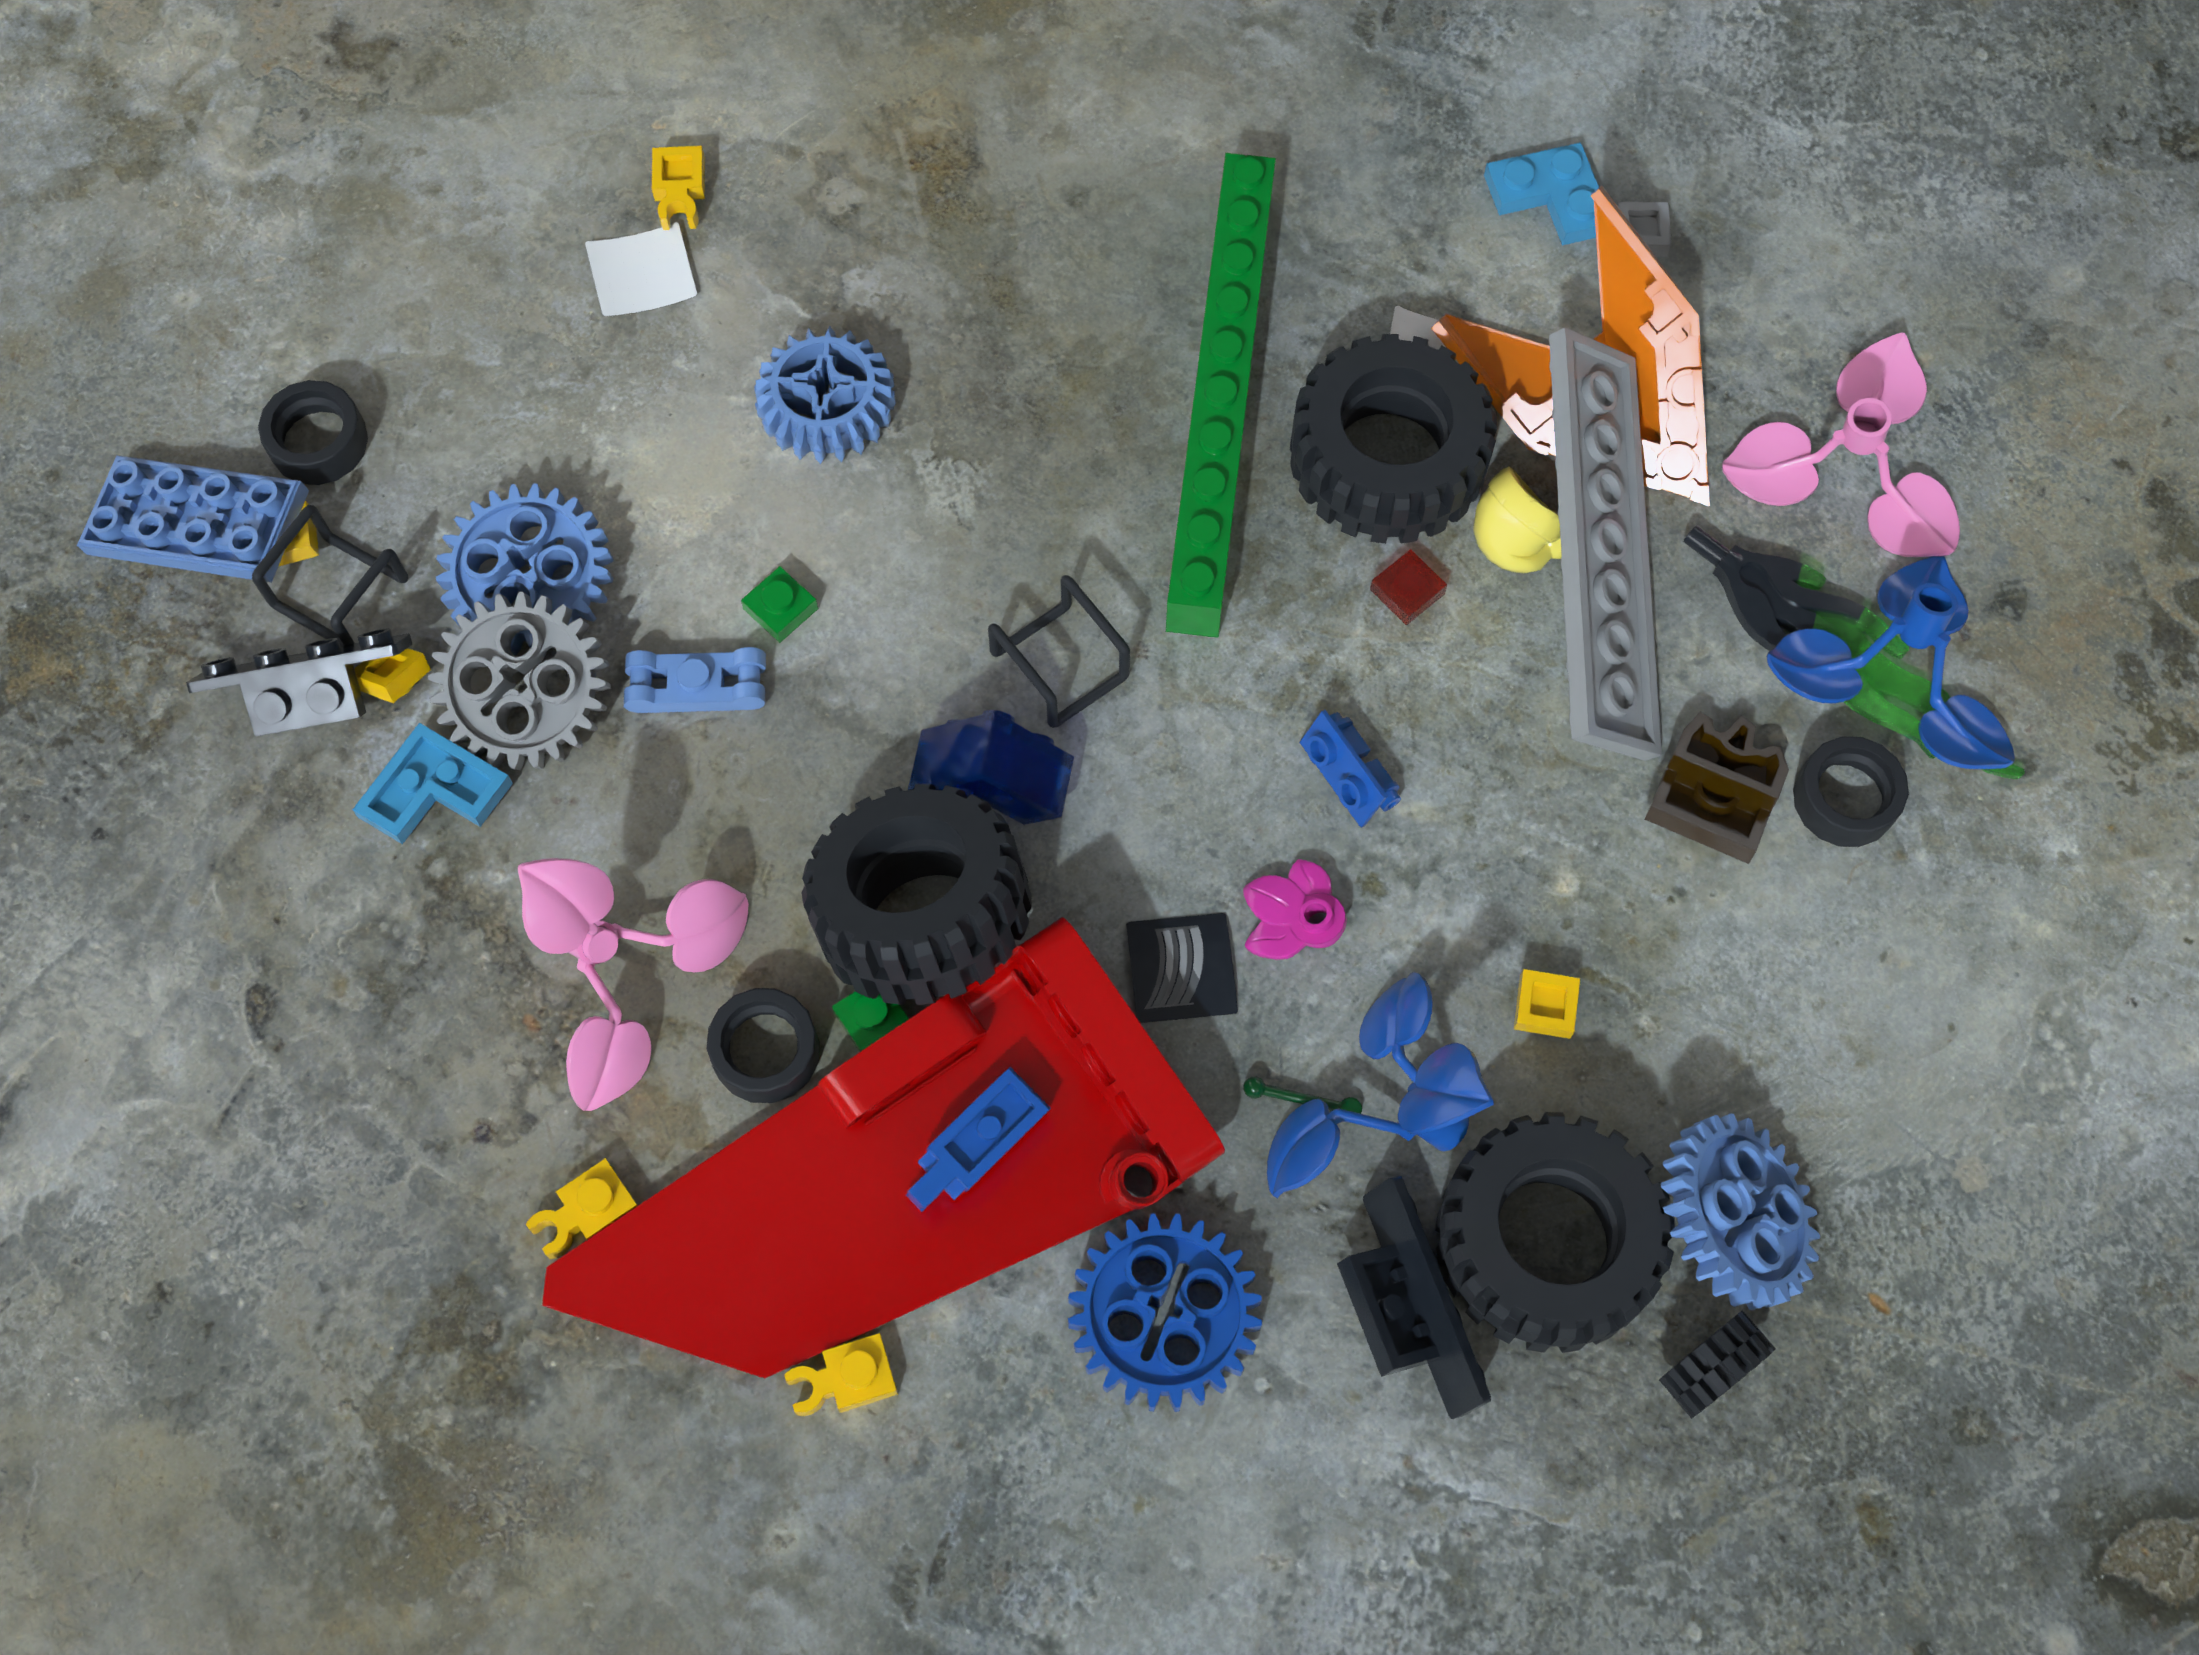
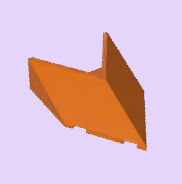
[1431,185,1710,506]

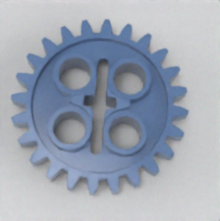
[436,483,614,655]
[1661,1114,1820,1310]

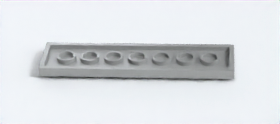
[1549,328,1662,761]

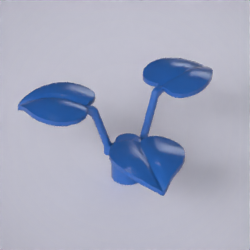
[1766,556,2015,769]
[1267,972,1494,1199]

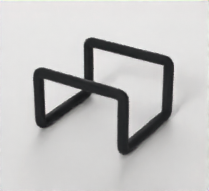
[252,505,408,646]
[988,575,1130,728]

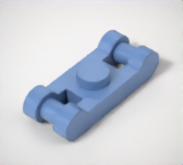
[624,647,766,713]

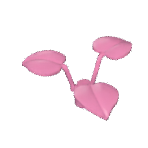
[1722,333,1960,557]
[518,858,749,1111]

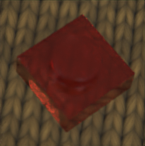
[1370,549,1447,626]

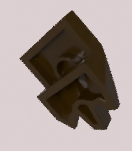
[1644,711,1789,864]

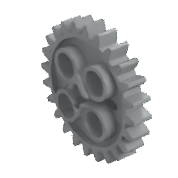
[428,592,611,771]

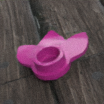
[1243,859,1347,960]

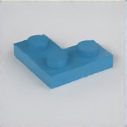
[1484,142,1599,245]
[352,723,513,845]

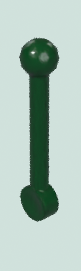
[1243,1076,1362,1114]

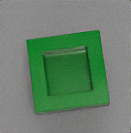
[741,566,819,643]
[832,992,909,1052]

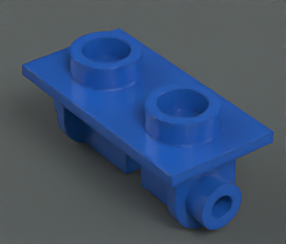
[1300,710,1401,828]

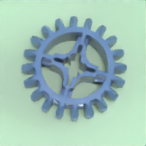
[754,326,896,464]

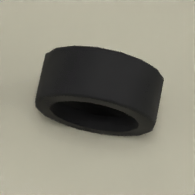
[258,380,368,485]
[1793,736,1909,847]
[706,988,820,1103]

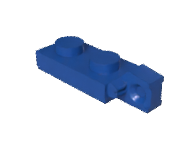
[906,1067,1051,1212]

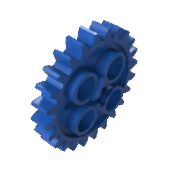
[1068,1213,1262,1412]

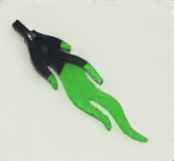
[1683,525,2025,779]

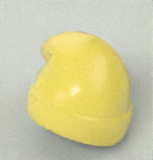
[1473,466,1561,574]

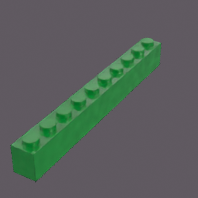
[1165,153,1276,638]

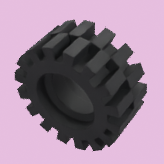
[1659,1310,1776,1419]

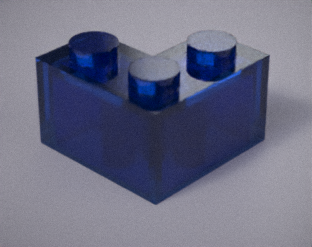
[908,710,1074,825]

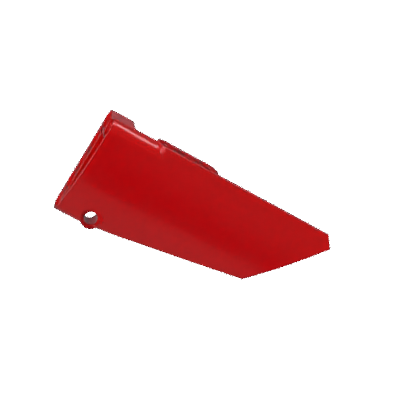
[542,917,1225,1379]

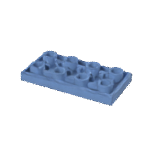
[77,455,309,583]

